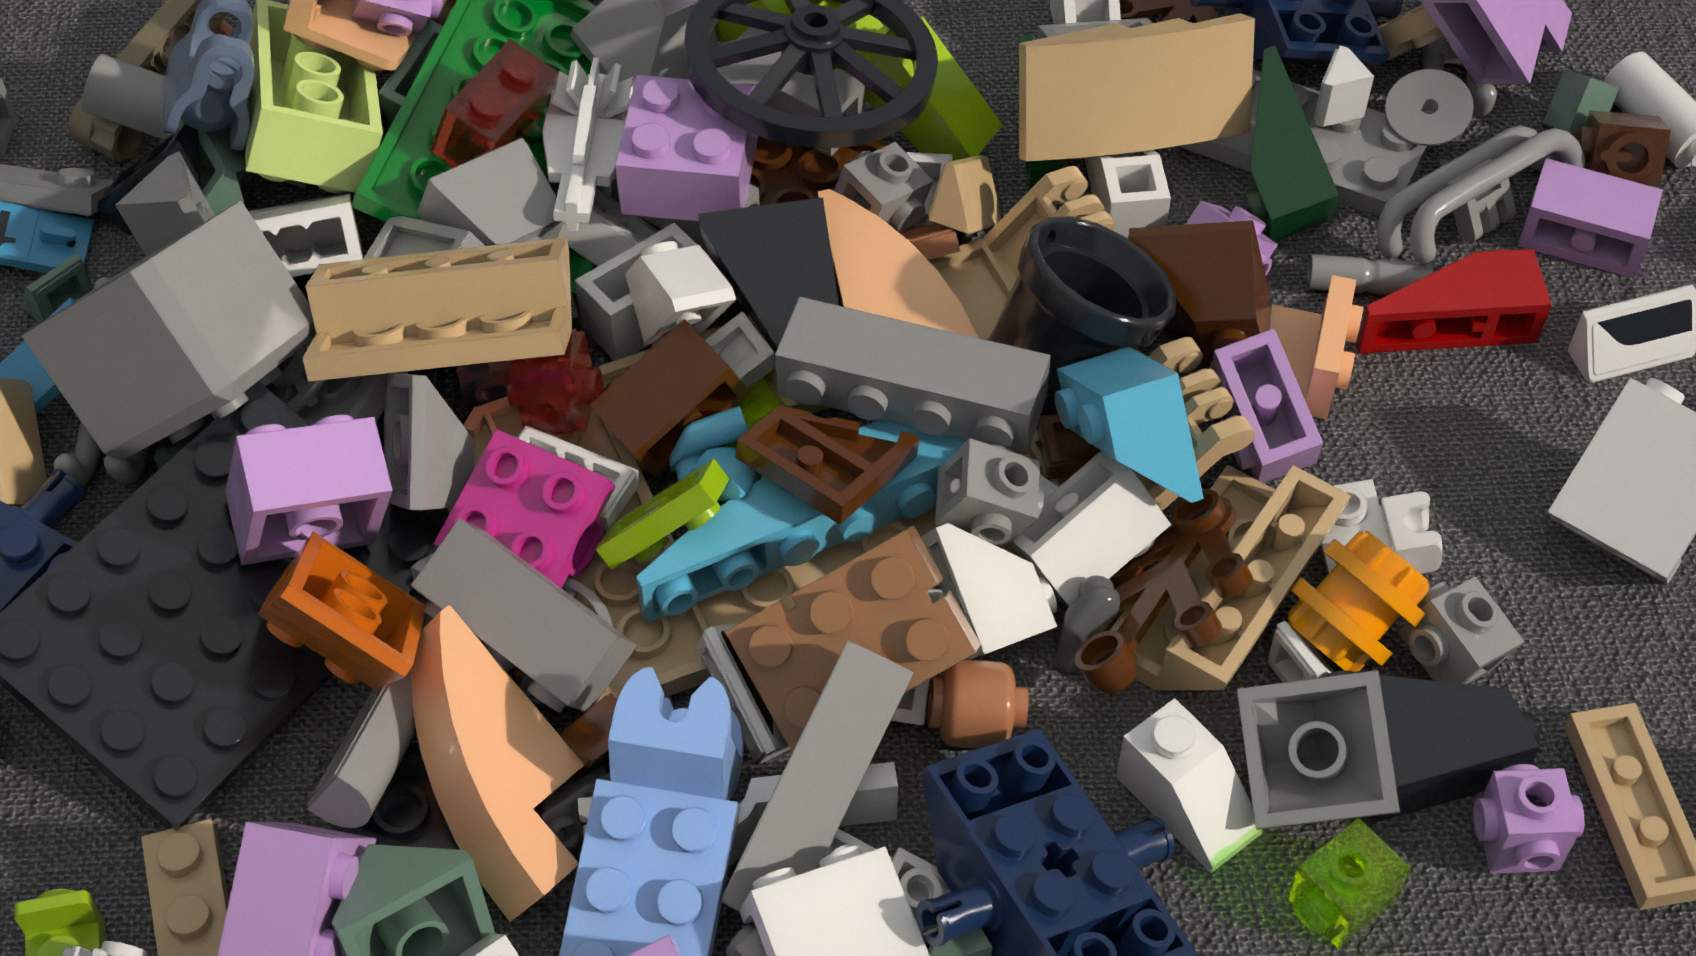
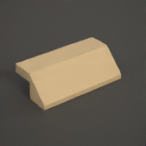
[302,237,572,382]
[1111,465,1351,690]

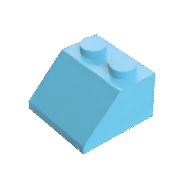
[1055,347,1204,503]

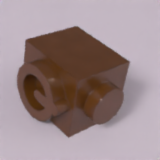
[1575,110,1671,187]

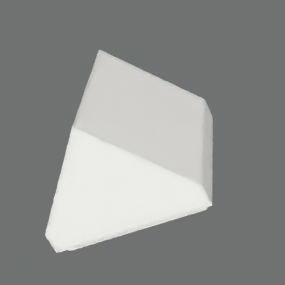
[1313,46,1374,127]

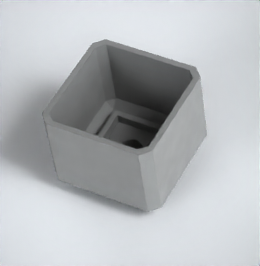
[21,201,316,460]

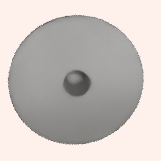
[1385,69,1474,146]

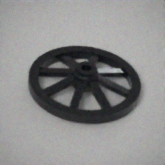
[683,0,938,148]

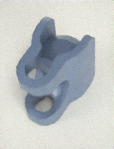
[163,0,254,152]

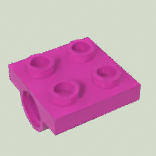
[433,429,615,588]

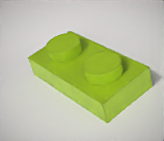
[596,458,730,570]

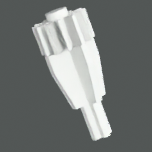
[542,57,635,232]

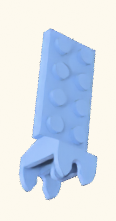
[559,667,744,956]

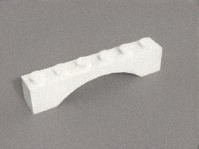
[1050,0,1171,239]

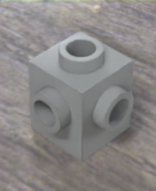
[834,142,934,233]
[935,438,1044,547]
[1398,576,1525,684]

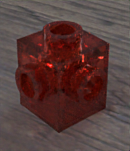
[507,331,604,434]

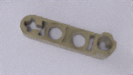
[68,0,227,163]

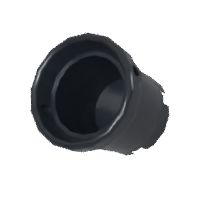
[988,216,1177,416]

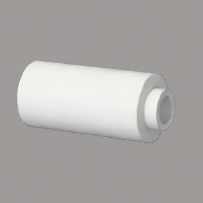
[1604,52,1696,168]

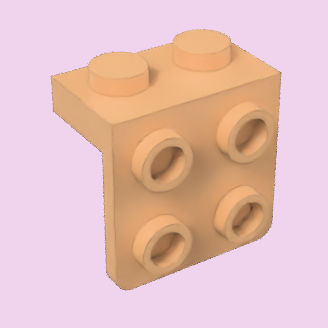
[283,0,426,71]
[1210,275,1363,419]

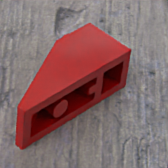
[1357,249,1552,354]

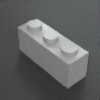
[411,518,637,713]

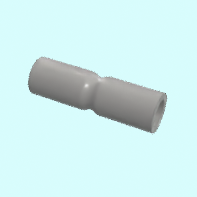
[1307,254,1433,295]

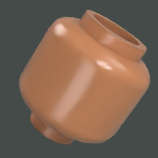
[927,659,1029,749]

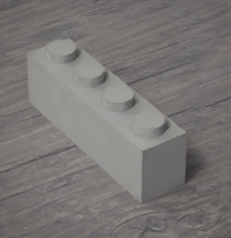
[775,297,1050,455]

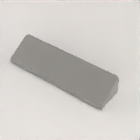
[720,640,914,911]

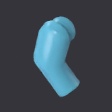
[669,406,748,481]

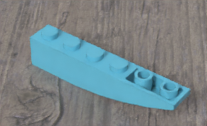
[636,420,966,623]

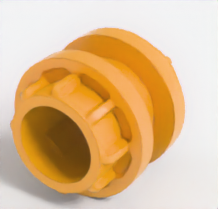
[1288,530,1429,672]

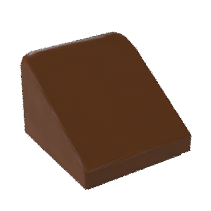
[559,693,618,779]

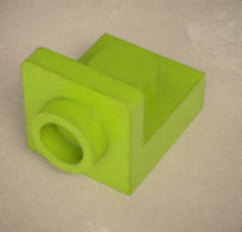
[14,889,106,956]

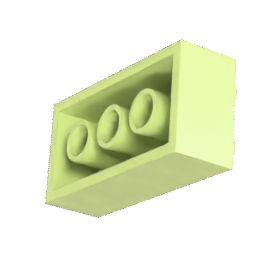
[245,0,383,194]

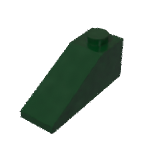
[1243,45,1339,242]

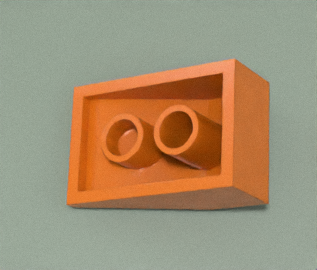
[258,532,426,690]

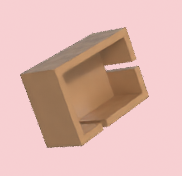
[725,525,981,753]

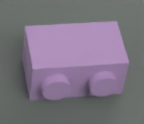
[1518,158,1663,278]

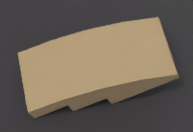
[1019,13,1255,162]

